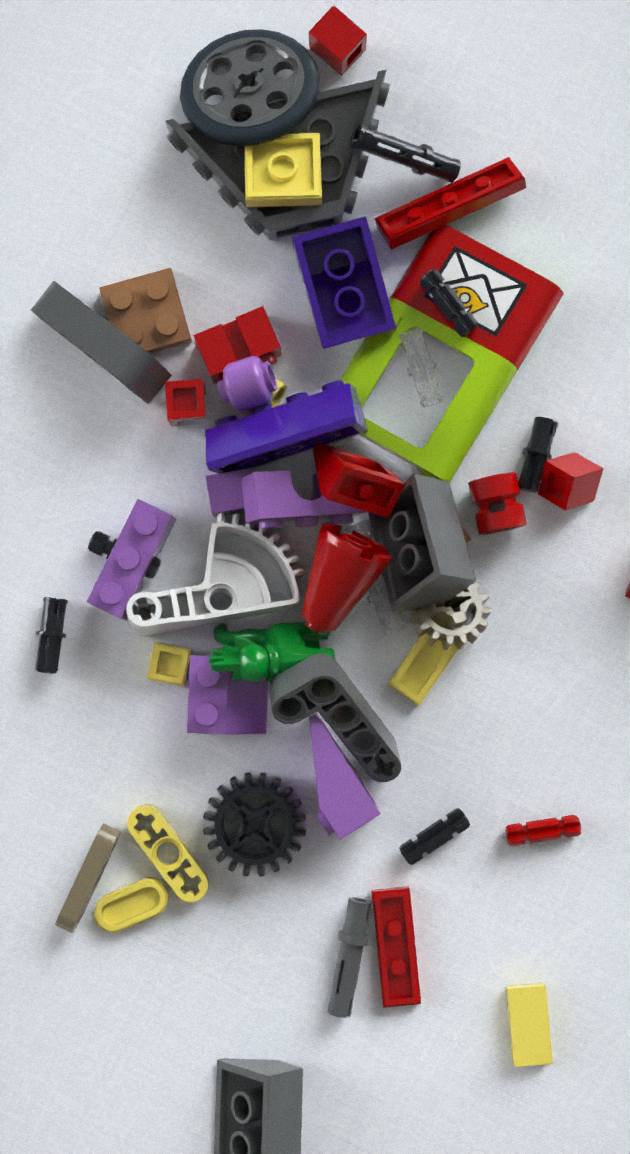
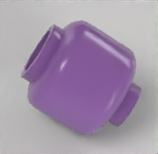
[218,356,277,411]

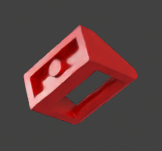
[313,442,405,518]

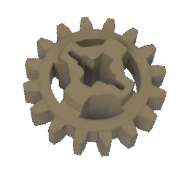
[408,581,491,651]

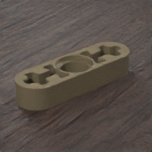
[55,823,121,933]

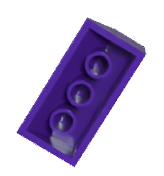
[205,380,368,474]

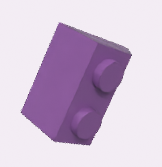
[187,655,268,734]

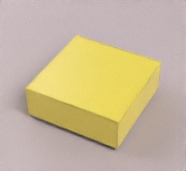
[147,642,193,687]

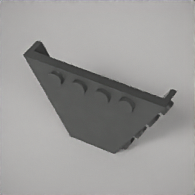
[165,70,390,240]

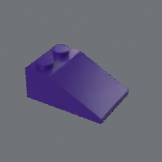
[292,216,396,349]

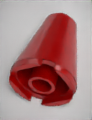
[301,522,393,634]

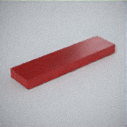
[374,157,526,250]

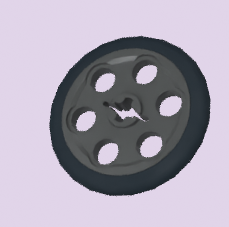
[180,29,320,146]

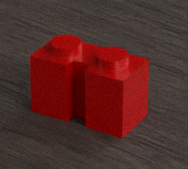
[193,306,282,384]

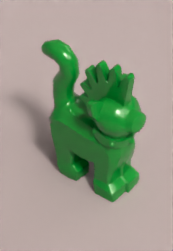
[209,622,335,684]

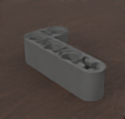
[31,281,172,405]
[270,654,402,782]

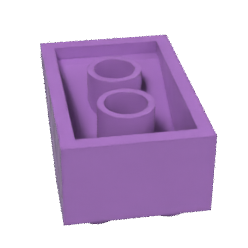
[309,712,380,840]

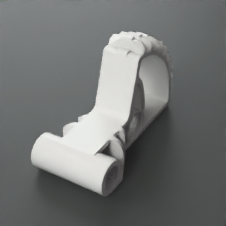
[126,512,305,636]

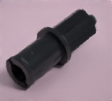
[518,417,558,493]
[35,597,68,674]

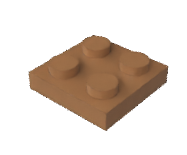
[99,268,192,354]

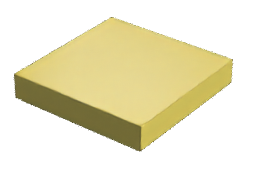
[245,133,322,207]

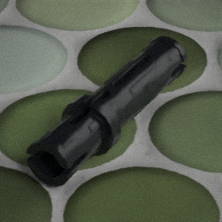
[350,124,461,183]

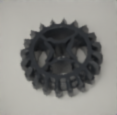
[203,772,306,877]

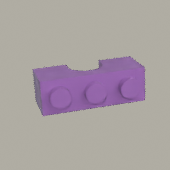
[241,470,366,530]
[87,499,176,620]

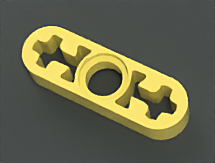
[127,804,209,902]

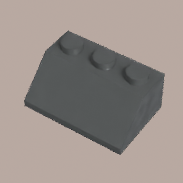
[368,474,476,613]
[214,1058,303,1154]

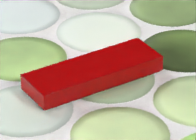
[371,886,421,1008]

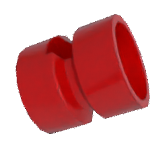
[468,472,527,535]

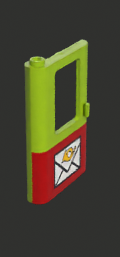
[340,225,564,483]

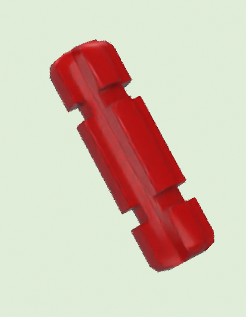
[505,815,581,846]

